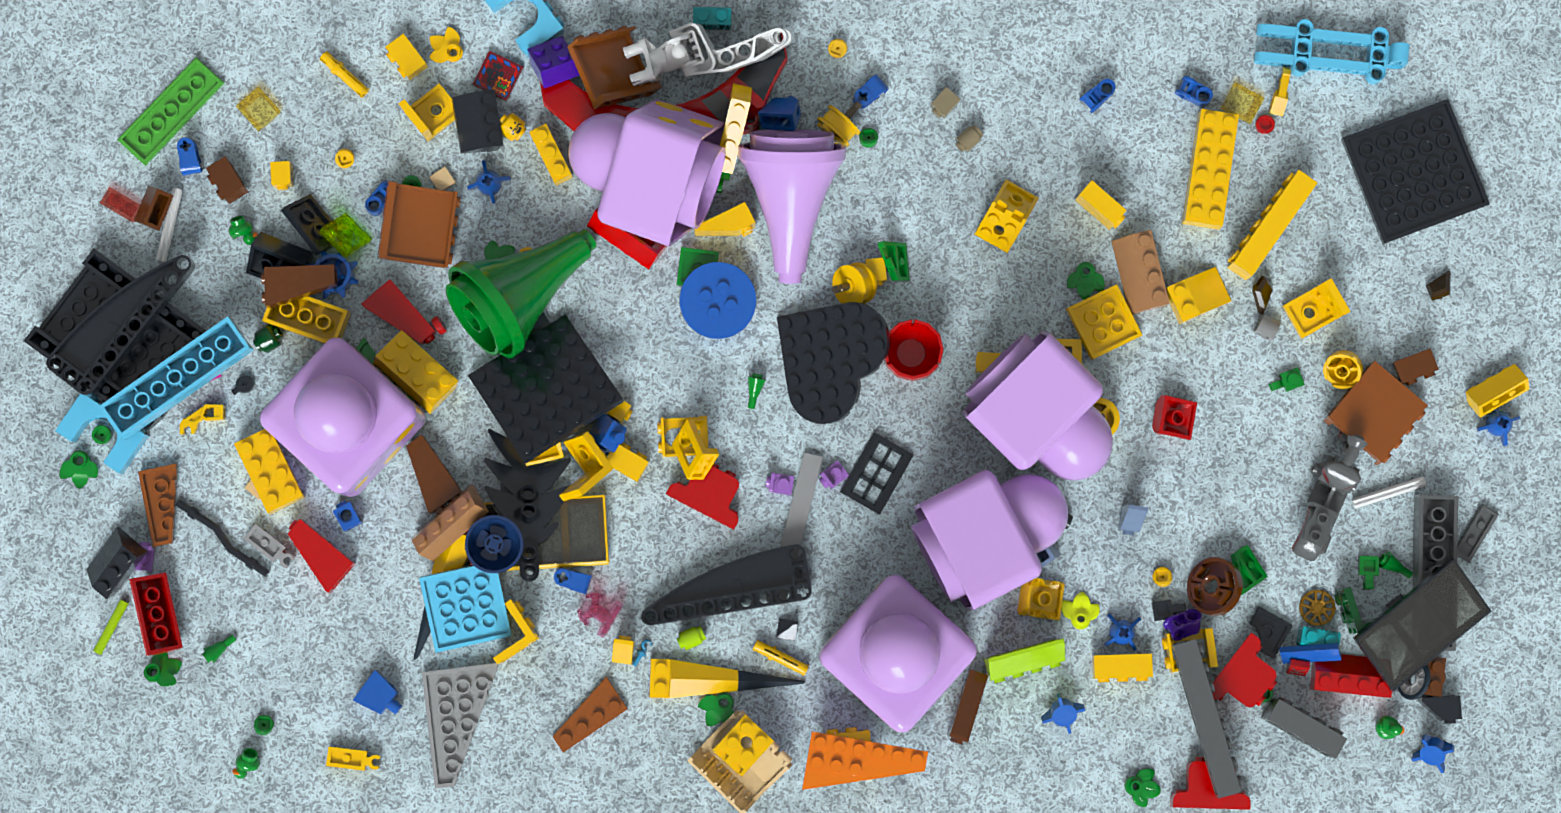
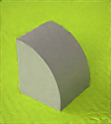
[1253,313,1281,341]

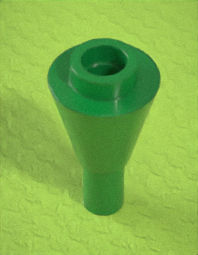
[747,373,766,409]
[1379,551,1413,578]
[202,634,236,663]

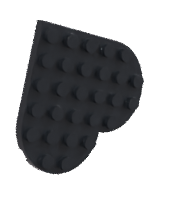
[777,302,890,424]

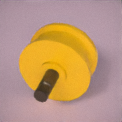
[832,262,877,304]

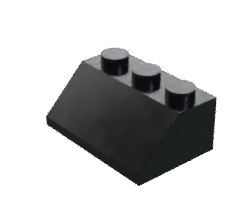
[452,90,504,154]
[246,231,314,279]
[87,527,148,600]

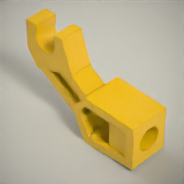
[1269,67,1291,116]
[179,404,226,435]

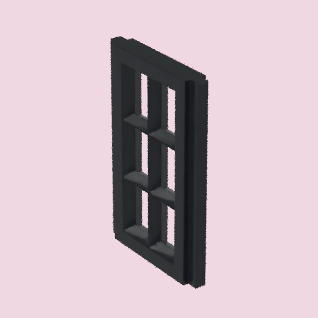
[840,433,914,515]

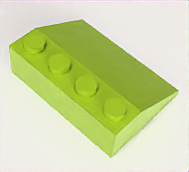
[983,638,1065,684]

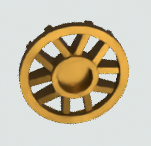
[1299,590,1336,626]

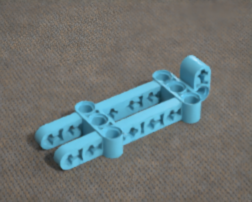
[1254,19,1410,84]

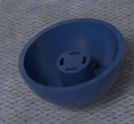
[465,515,523,573]

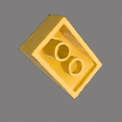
[693,202,755,237]
[1166,267,1231,324]

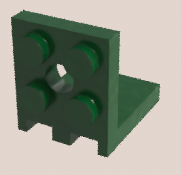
[1334,587,1402,634]

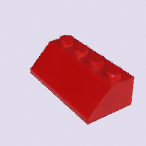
[587,208,667,270]
[129,572,183,656]
[1310,654,1393,698]

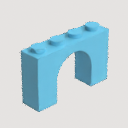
[485,0,564,58]
[55,394,149,474]

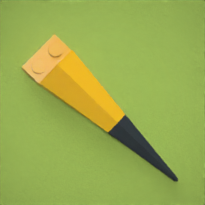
[414,532,468,660]
[649,659,806,698]

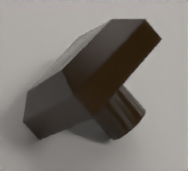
[1426,271,1451,301]
[1252,276,1273,314]

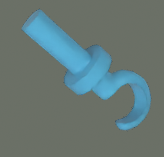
[632,639,652,667]

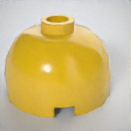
[1323,350,1363,389]

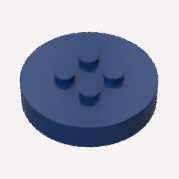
[679,262,756,339]

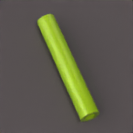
[93,599,129,655]

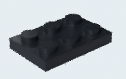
[281,194,345,256]

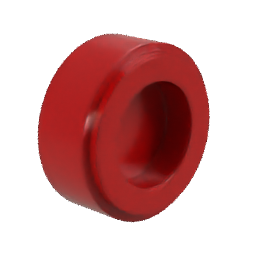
[1255,115,1275,134]
[431,315,448,335]

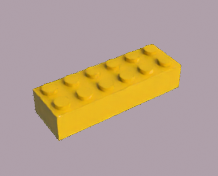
[1182,109,1239,230]
[1227,170,1318,280]

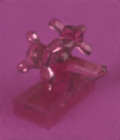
[577,592,624,638]

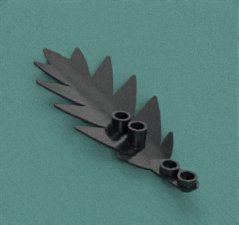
[484,429,571,582]

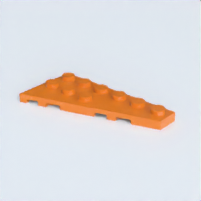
[802,731,928,790]

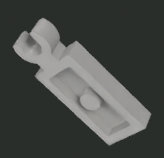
[243,523,295,568]

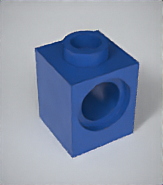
[333,501,363,532]

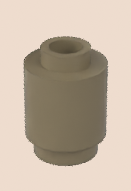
[955,125,984,153]

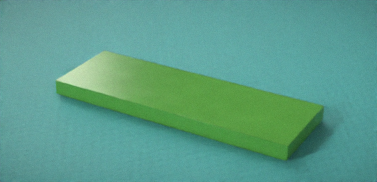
[117,57,225,166]

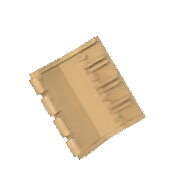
[687,710,793,813]

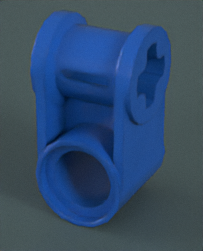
[853,74,889,109]
[1174,76,1213,107]
[1079,79,1116,114]
[177,137,203,176]
[365,180,388,216]
[554,569,592,595]

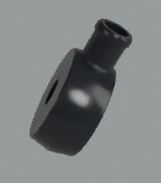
[231,375,254,395]

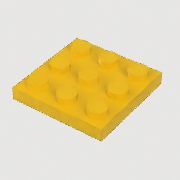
[1066,284,1142,360]

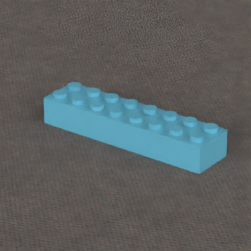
[99,316,254,440]

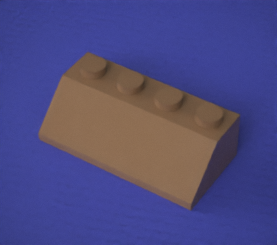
[1111,230,1170,314]
[411,484,489,561]

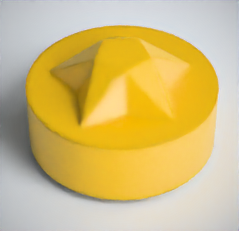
[828,38,848,58]
[335,148,354,168]
[1152,567,1173,587]

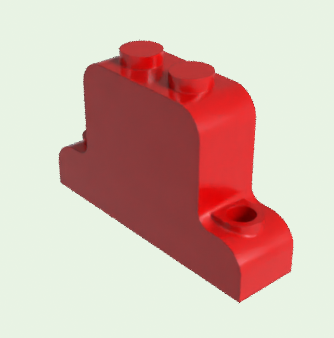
[666,463,739,530]
[1212,633,1278,707]
[1170,757,1251,810]

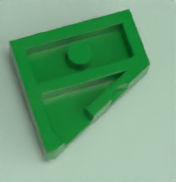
[877,241,910,282]

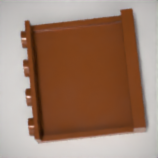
[567,25,662,109]
[377,181,460,268]
[1323,361,1428,465]

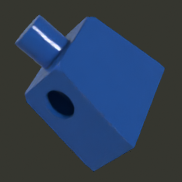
[758,95,801,131]
[589,413,627,453]
[353,670,403,715]

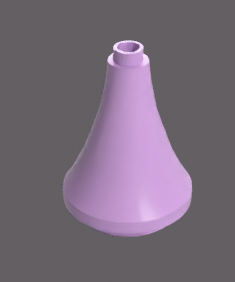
[738,129,846,284]

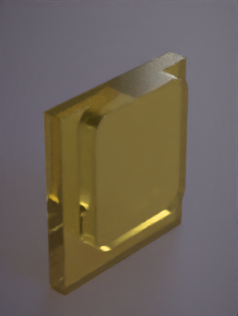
[1220,82,1265,125]
[236,86,281,132]

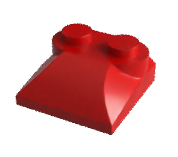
[1152,395,1197,440]

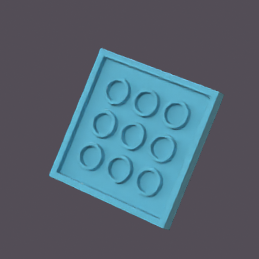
[419,565,512,653]

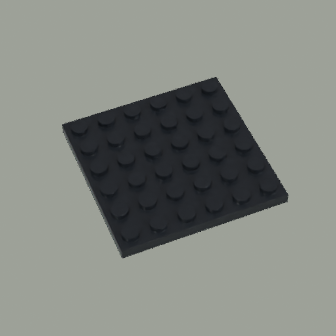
[1341,99,1490,245]
[468,314,624,464]

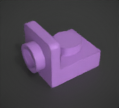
[819,460,849,489]
[765,472,794,496]
[135,542,155,572]

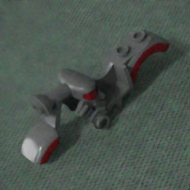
[1292,430,1368,561]

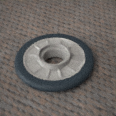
[1397,658,1430,700]

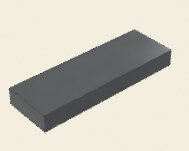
[1457,504,1499,563]

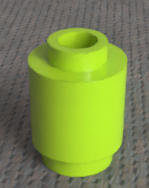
[676,626,706,651]

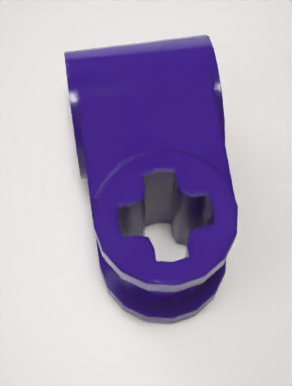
[1163,609,1201,641]

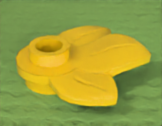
[429,27,463,63]

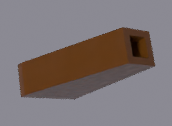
[261,264,338,308]
[406,435,462,515]
[947,669,989,745]

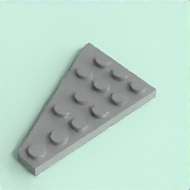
[422,663,498,789]

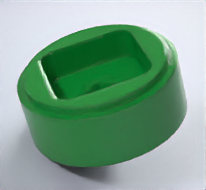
[859,128,878,148]
[402,175,421,187]
[92,425,113,445]
[254,715,274,735]

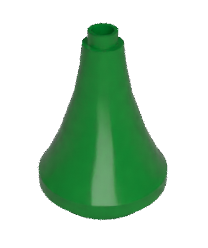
[446,229,597,358]

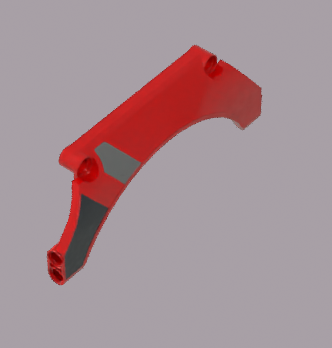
[540,33,788,135]

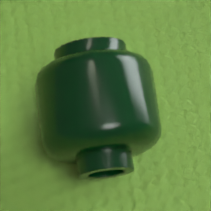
[253,324,283,353]

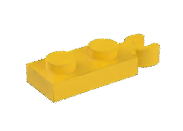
[326,746,381,771]

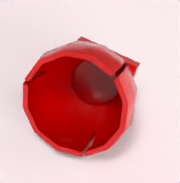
[884,319,944,381]

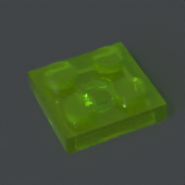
[319,213,372,259]

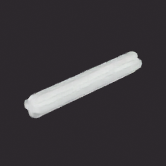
[156,188,183,262]
[1352,477,1426,508]

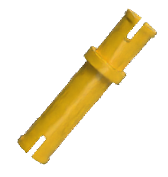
[319,51,370,98]
[752,639,809,676]

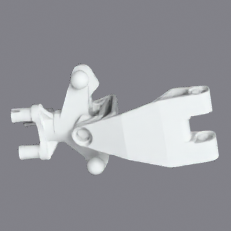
[623,23,793,86]

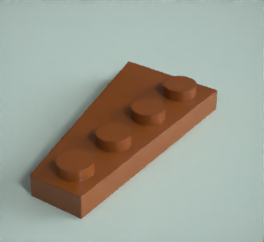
[138,463,178,547]
[553,677,628,753]

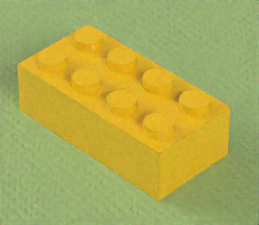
[262,296,351,344]
[373,330,459,414]
[234,429,305,515]

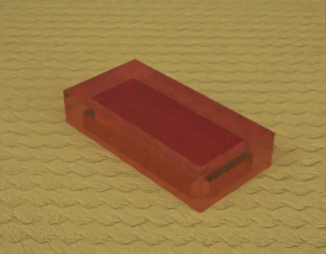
[100,187,140,223]

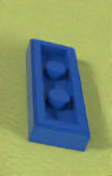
[1280,643,1341,664]

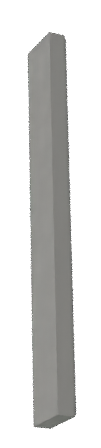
[766,452,823,606]

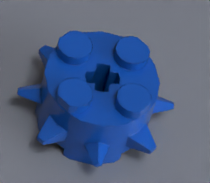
[309,249,359,299]

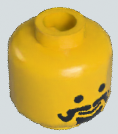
[499,113,527,141]

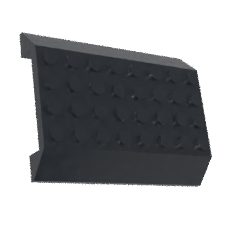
[24,248,207,432]

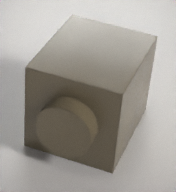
[930,87,961,119]

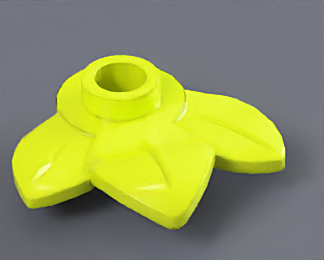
[1061,592,1100,630]

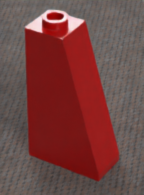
[361,279,437,345]
[287,519,356,593]

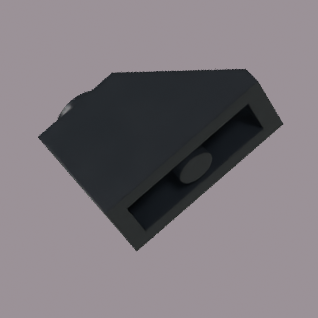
[1418,695,1462,724]

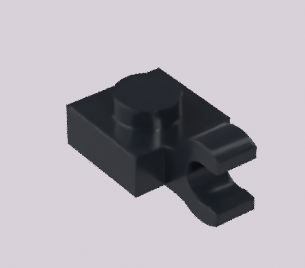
[1151,599,1186,621]

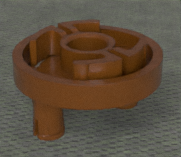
[1187,557,1243,616]

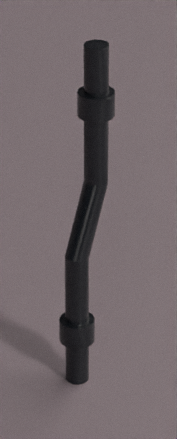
[175,499,270,577]

